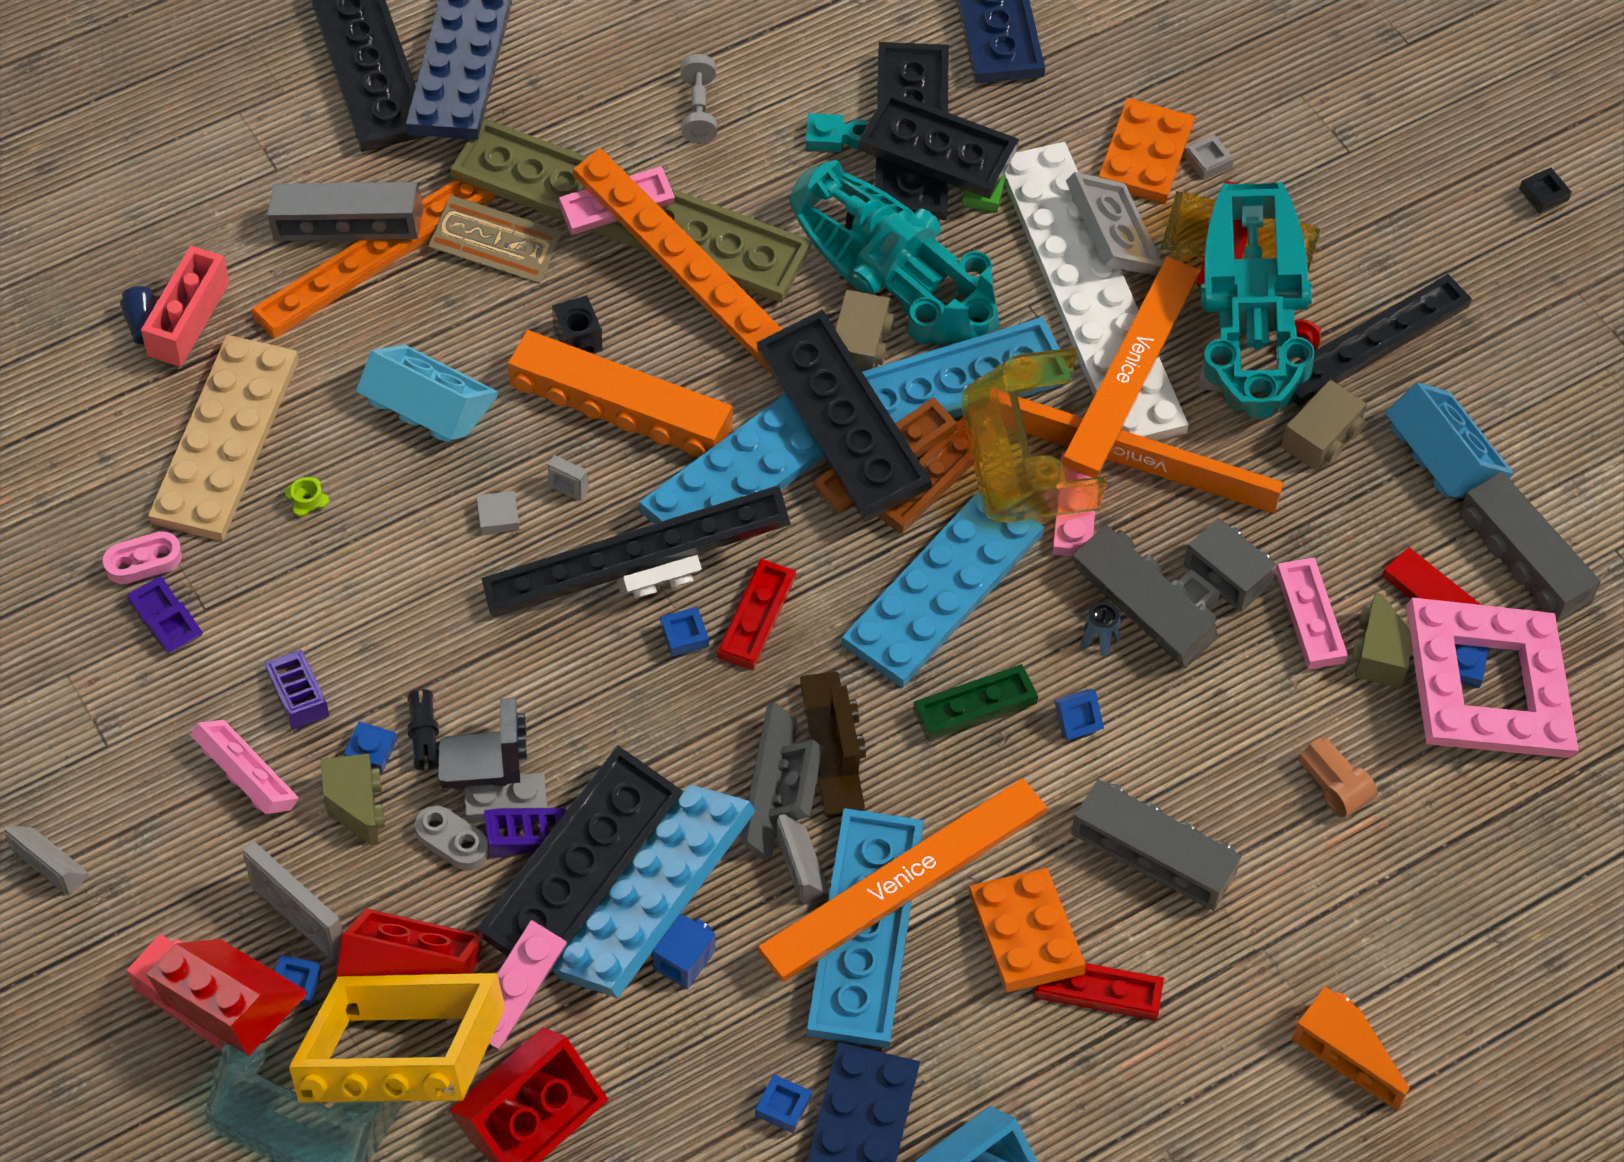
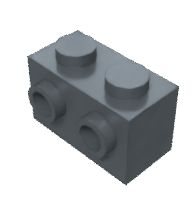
[1183,518,1277,612]

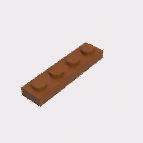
[813,397,958,515]
[878,410,999,534]

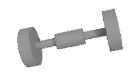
[680,54,717,143]

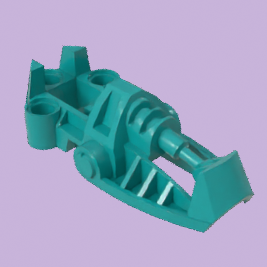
[789,160,1000,347]
[1201,182,1315,419]

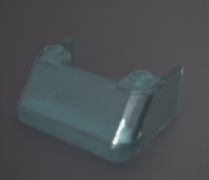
[206,1043,405,1162]

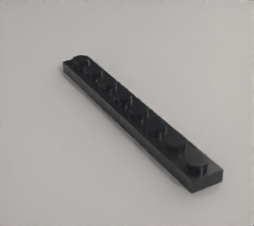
[481,485,791,618]

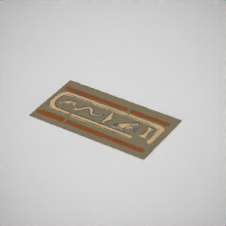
[428,195,562,283]

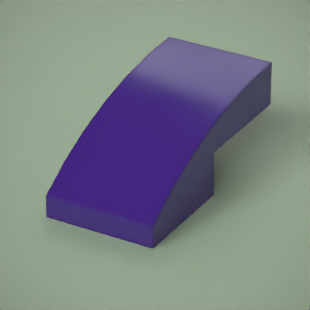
[127,575,203,655]

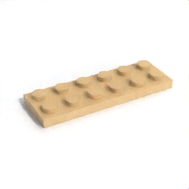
[148,335,299,541]

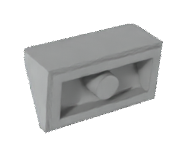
[776,814,829,904]
[4,825,89,895]

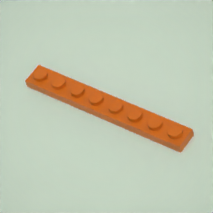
[573,148,782,377]

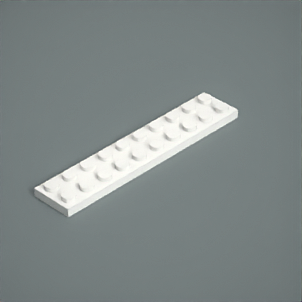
[1003,142,1189,441]

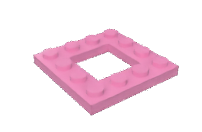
[1406,598,1579,758]

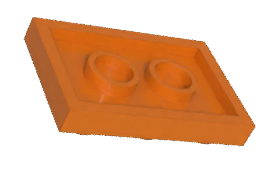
[1099,98,1195,204]
[969,867,1086,993]

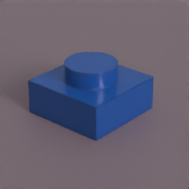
[660,607,709,657]
[1455,644,1488,688]
[1054,688,1104,740]
[344,721,397,773]
[275,955,322,1007]
[755,1074,812,1133]

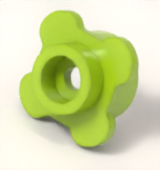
[285,477,329,517]

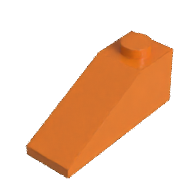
[1292,986,1410,1111]

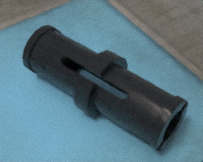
[407,689,439,771]

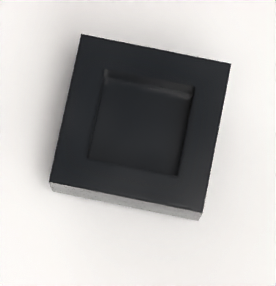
[1519,167,1572,214]

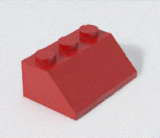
[335,908,484,981]
[146,939,307,1056]
[448,1027,609,1162]

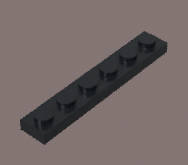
[1291,274,1472,406]

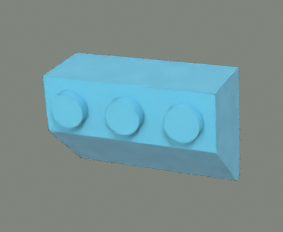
[356,344,499,442]

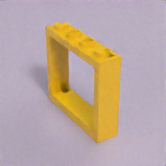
[289,973,505,1103]

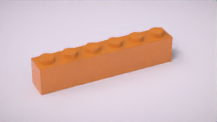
[508,330,733,458]

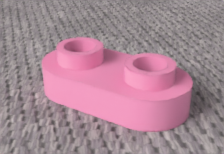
[103,532,182,584]

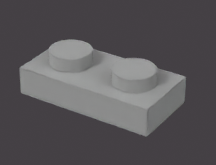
[464,772,547,823]

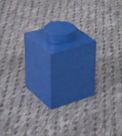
[653,913,715,990]

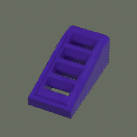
[264,649,329,730]
[484,808,566,858]

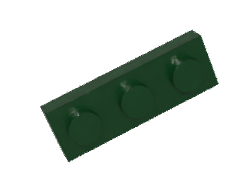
[913,664,1038,741]

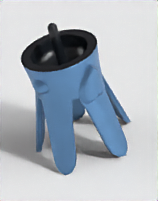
[1081,602,1121,656]

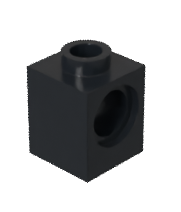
[552,295,603,354]

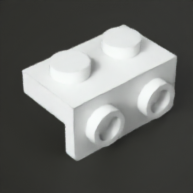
[617,555,702,599]

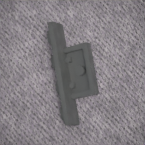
[741,702,823,860]

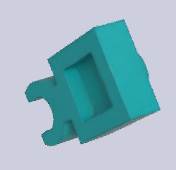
[806,113,868,152]

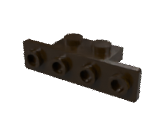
[800,671,866,818]

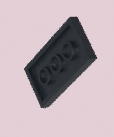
[858,90,1019,199]

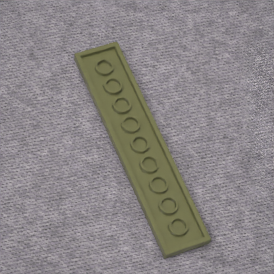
[450,118,811,303]

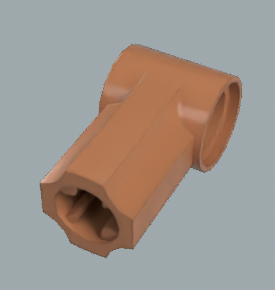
[1298,737,1378,818]

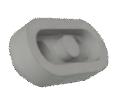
[415,806,489,871]

